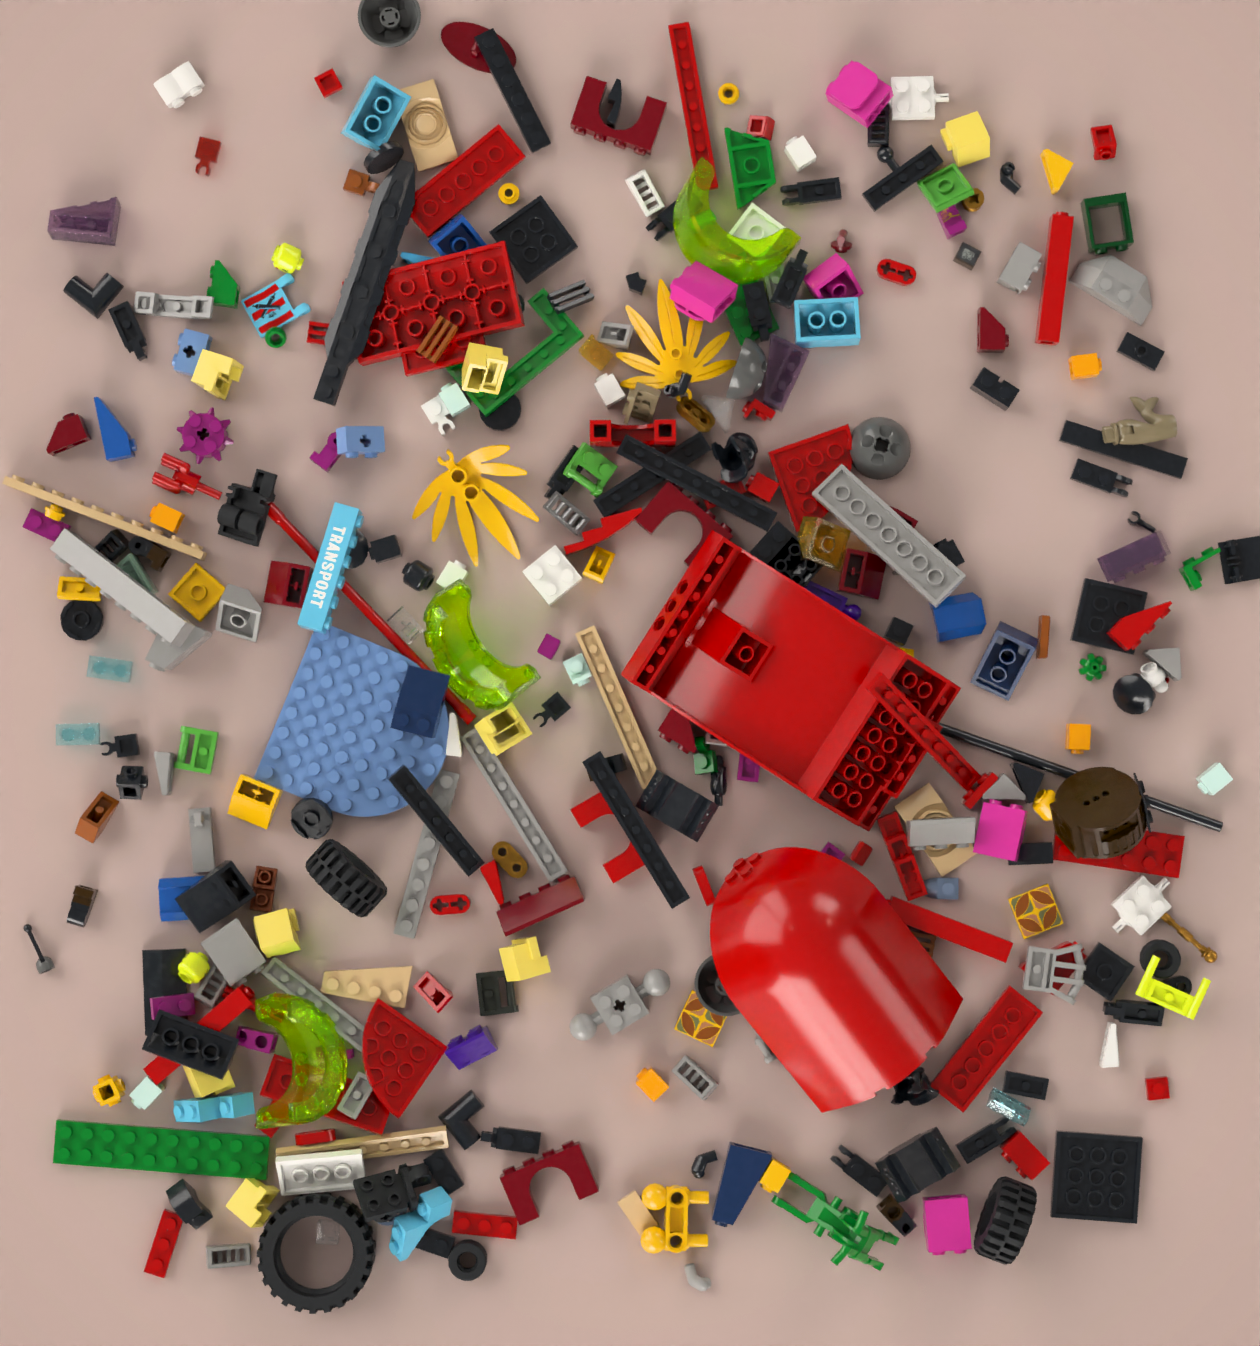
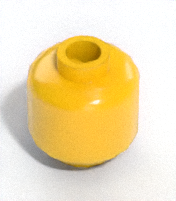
[1032,789,1056,821]

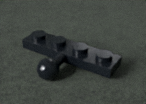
[862,145,944,212]

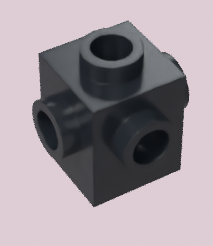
[116,766,148,800]

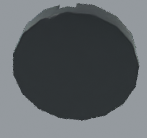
[364,141,404,174]
[479,394,521,431]
[60,600,104,641]
[291,798,333,839]

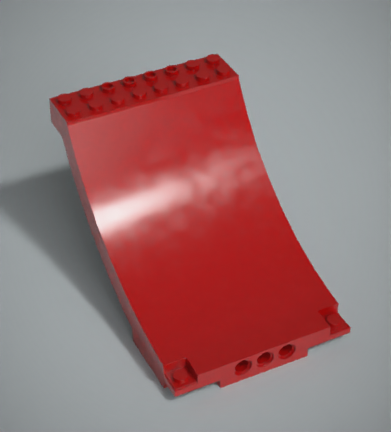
[621,530,961,832]

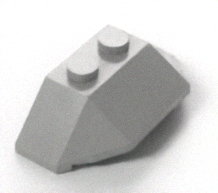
[1069,255,1152,326]

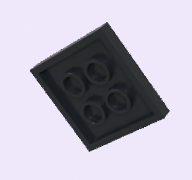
[489,195,578,285]
[1070,578,1148,655]

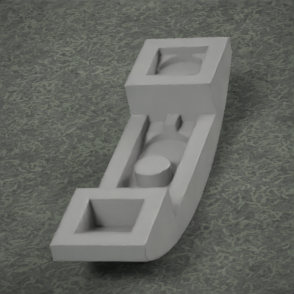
[133,292,214,319]

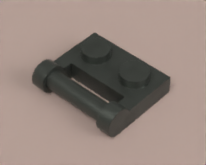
[476,970,519,1016]

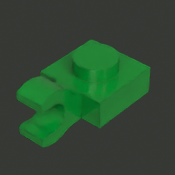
[693,736,718,775]

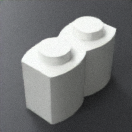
[153,61,205,108]

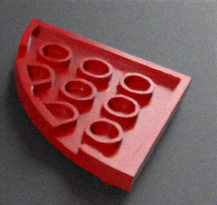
[768,424,852,533]
[362,998,447,1119]

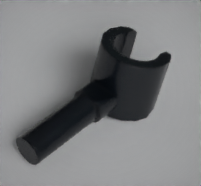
[1128,511,1156,533]

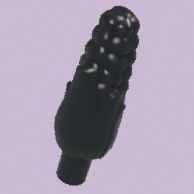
[710,755,727,806]

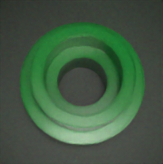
[265,327,286,348]

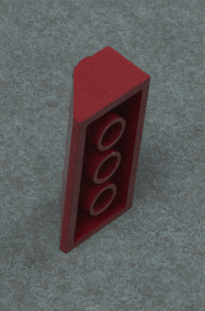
[496,874,585,936]

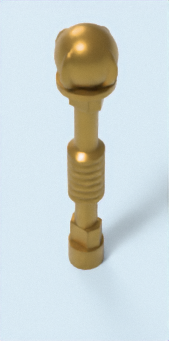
[1160,912,1217,963]

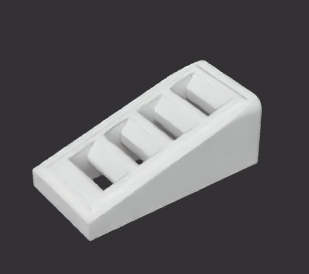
[625,169,665,217]
[446,713,463,757]
[1099,1022,1119,1068]

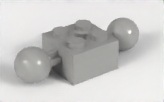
[569,969,670,1041]

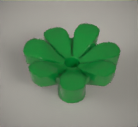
[1079,653,1107,681]

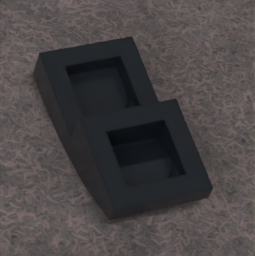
[607,79,622,128]
[1008,842,1053,865]

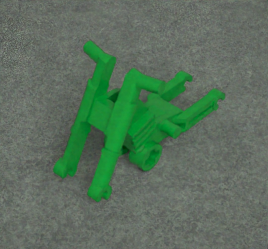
[771,1171,900,1271]

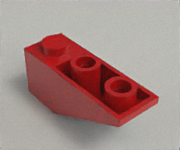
[1106,601,1172,651]

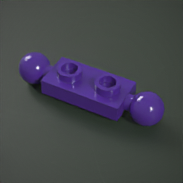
[804,581,861,621]

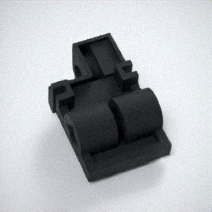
[217,469,278,547]
[353,1163,432,1223]

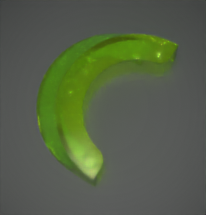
[673,157,801,284]
[423,578,541,710]
[255,993,348,1129]

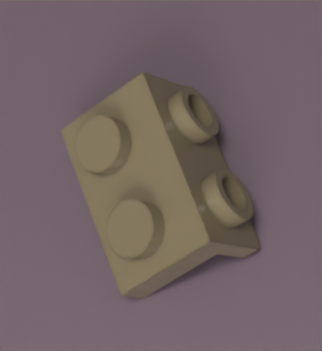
[622,382,661,424]

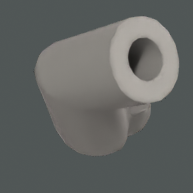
[684,1263,711,1291]

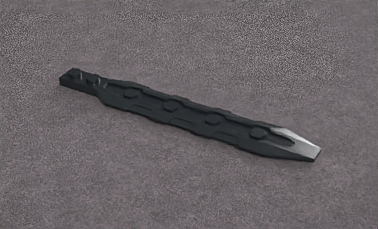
[313,159,415,406]

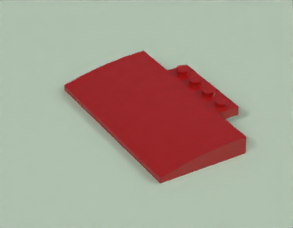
[342,241,525,377]

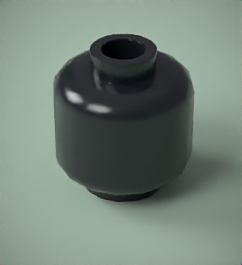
[402,560,435,592]

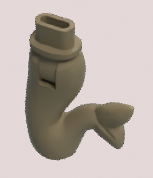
[1102,397,1177,445]

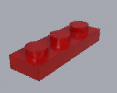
[144,1209,183,1278]
[452,1210,518,1240]

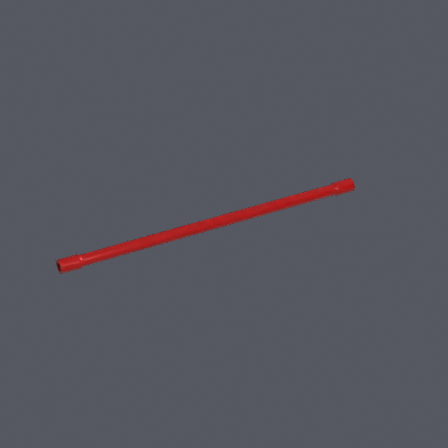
[268,502,477,725]

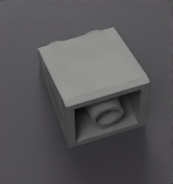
[145,624,213,672]
[201,918,266,987]

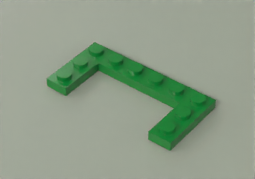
[445,288,584,417]

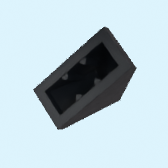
[1010,762,1044,804]

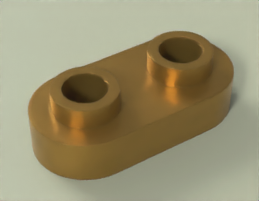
[676,396,715,432]
[492,841,528,878]

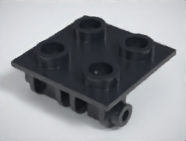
[1218,536,1260,584]

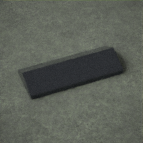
[142,948,188,1036]
[142,1009,239,1080]

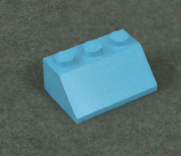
[341,75,411,151]
[794,297,861,348]

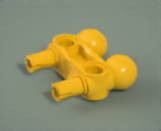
[640,1183,709,1254]

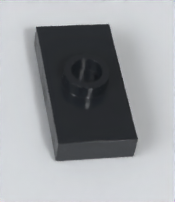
[1116,332,1165,371]

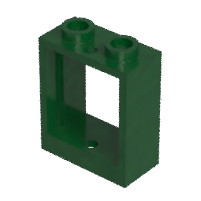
[1080,192,1134,255]

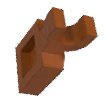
[343,169,380,197]

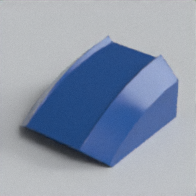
[428,214,487,257]
[929,592,987,643]
[158,876,204,922]

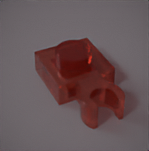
[195,136,222,177]

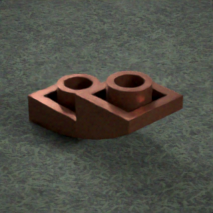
[249,865,278,913]

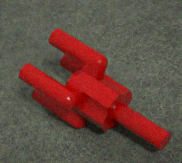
[152,453,223,500]

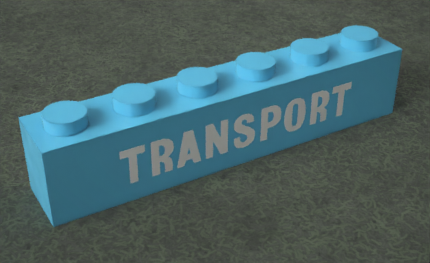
[297,502,364,634]

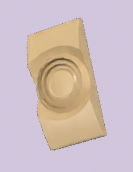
[399,79,458,172]
[894,783,977,877]

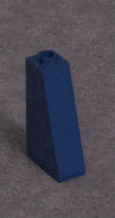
[711,1142,772,1227]

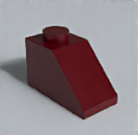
[977,307,1009,353]
[46,413,91,456]

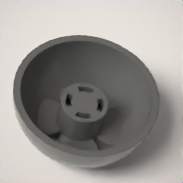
[358,0,421,48]
[726,337,767,399]
[850,417,911,480]
[694,956,740,1016]

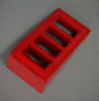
[480,859,505,905]

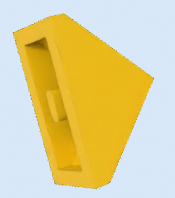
[1040,149,1074,195]
[583,546,616,584]

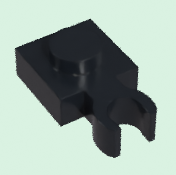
[533,691,571,727]
[100,733,140,758]

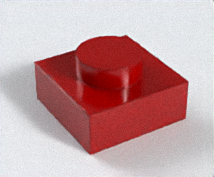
[314,68,343,98]
[1145,1076,1170,1101]

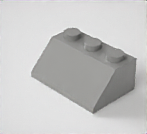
[906,817,976,850]

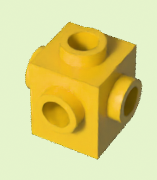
[93,1074,126,1107]

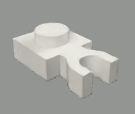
[421,395,456,436]

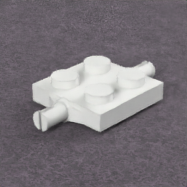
[888,76,949,121]
[1111,875,1172,936]

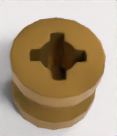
[961,188,985,212]

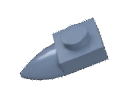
[924,877,959,899]

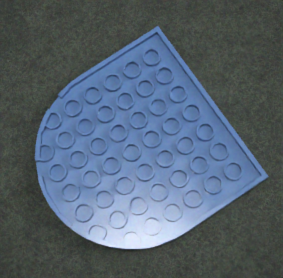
[254,625,449,817]

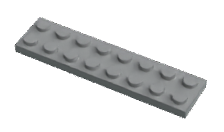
[812,464,966,608]

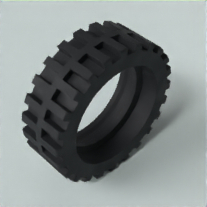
[257,1192,376,1314]

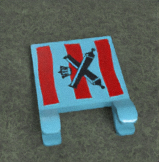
[241,273,311,338]

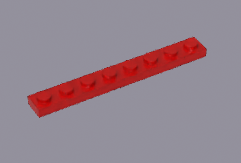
[668,22,718,193]
[865,671,981,791]

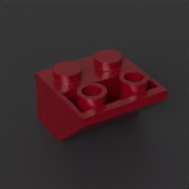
[837,548,886,600]
[263,561,313,609]
[658,708,696,754]

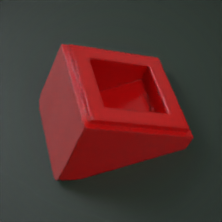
[746,115,775,141]
[849,841,873,866]

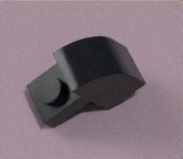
[166,1179,213,1230]

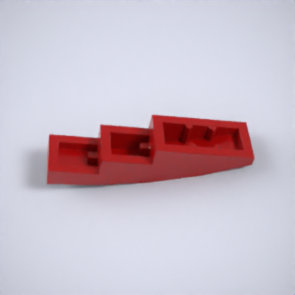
[564,507,642,556]
[877,811,928,901]

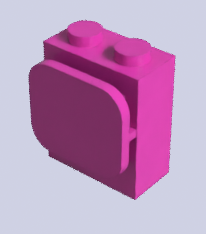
[825,60,894,129]
[670,261,738,323]
[973,799,1028,862]
[922,1194,972,1255]

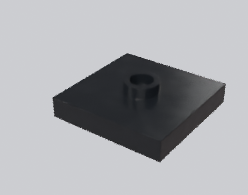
[1083,942,1135,1002]

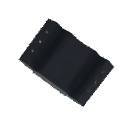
[635,770,719,842]
[875,1127,961,1203]

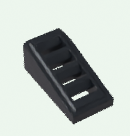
[868,104,889,147]
[95,529,129,562]

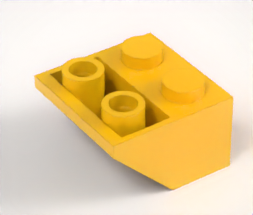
[228,774,283,829]

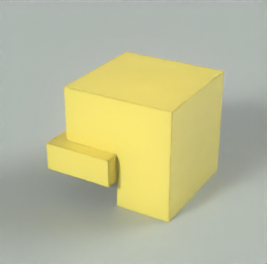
[940,111,990,168]
[462,342,508,395]
[191,349,244,400]
[474,701,532,756]
[253,908,301,959]
[499,936,551,982]
[183,1066,236,1098]
[226,1178,280,1228]

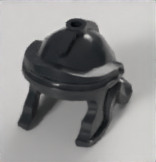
[711,432,758,483]
[891,1067,940,1106]

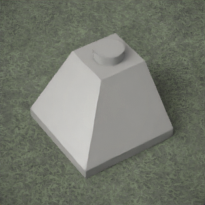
[215,584,262,642]

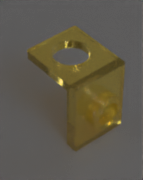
[578,334,614,371]

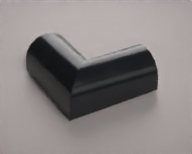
[63,272,124,319]
[438,1089,485,1150]

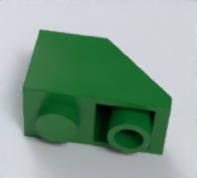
[207,260,240,309]

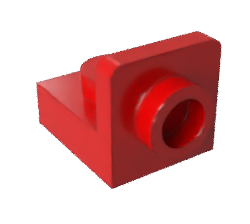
[1090,125,1117,160]
[742,398,776,421]

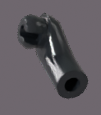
[1000,162,1021,195]
[663,372,692,398]
[691,1150,718,1178]

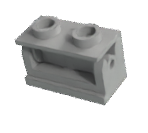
[997,242,1042,295]

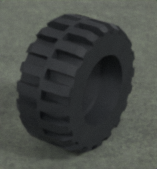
[305,839,387,918]
[974,1176,1037,1265]

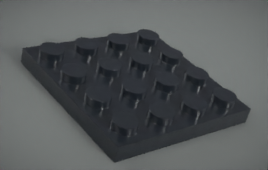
[1050,1130,1143,1224]

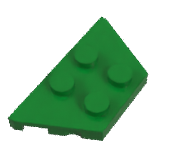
[724,127,776,210]

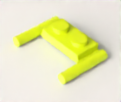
[1135,955,1211,1020]

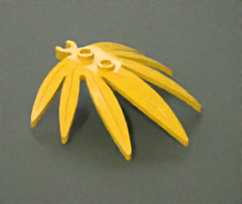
[616,279,737,402]
[412,445,539,567]

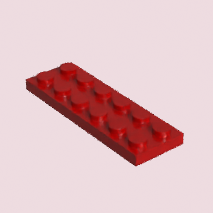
[411,124,526,238]
[1053,830,1185,878]
[931,985,1043,1113]
[260,1054,390,1136]

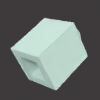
[438,382,471,418]
[1196,763,1233,795]
[129,1076,166,1110]

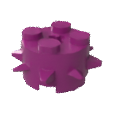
[177,407,234,464]

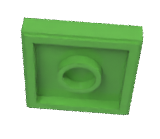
[917,163,974,213]

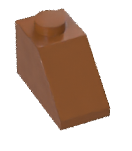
[75,791,119,843]

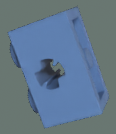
[172,329,213,376]
[336,426,385,458]

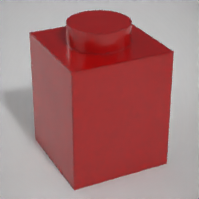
[745,472,779,504]

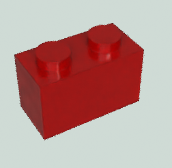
[999,1129,1050,1180]

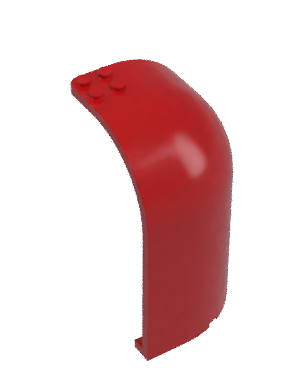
[710,847,963,1113]

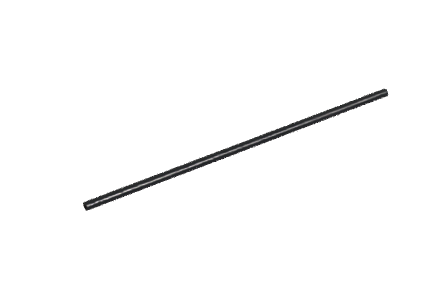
[939,722,1223,832]

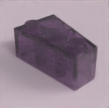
[47,197,121,246]
[763,333,810,412]
[1097,530,1171,583]

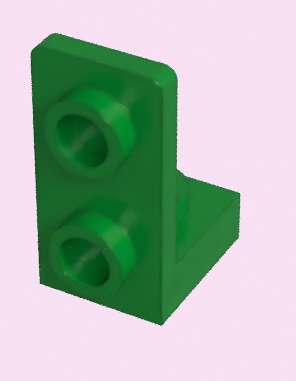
[1179,546,1221,591]

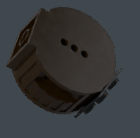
[1049,767,1153,859]

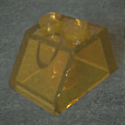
[797,516,851,571]

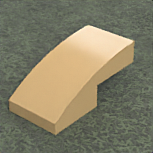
[617,1190,659,1236]

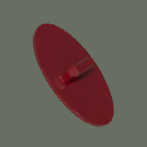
[441,22,516,73]

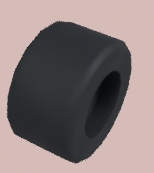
[1139,939,1181,979]
[448,1239,487,1281]

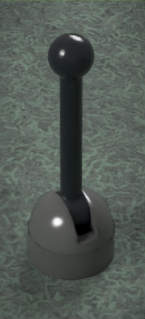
[23,924,55,974]

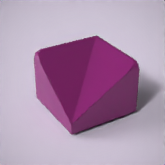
[537,633,561,660]

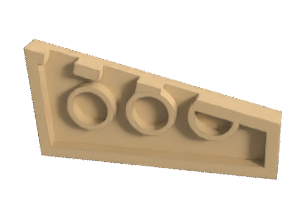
[321,966,413,1008]

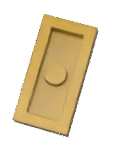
[57,576,102,601]

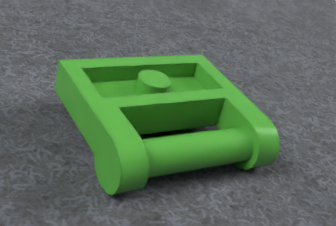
[563,442,618,498]
[173,726,219,774]

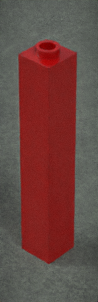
[1035,212,1074,346]
[886,895,1013,963]
[143,984,257,1085]

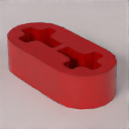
[876,259,916,286]
[692,865,715,906]
[430,894,471,915]
[295,1128,336,1145]

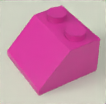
[803,253,864,299]

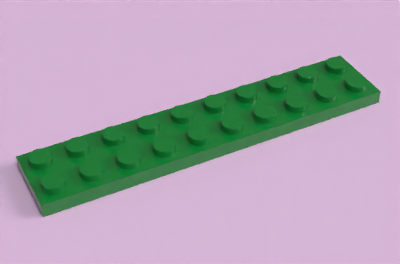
[53,1119,271,1180]

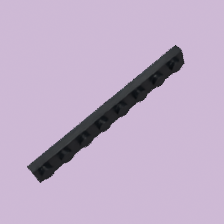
[616,434,777,532]
[582,751,690,909]

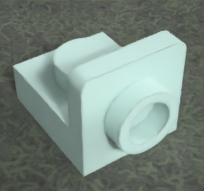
[563,653,592,687]

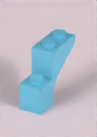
[173,1092,255,1122]
[389,1186,453,1262]

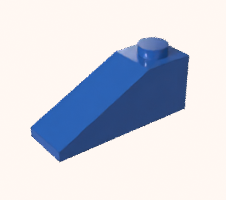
[94,397,137,462]

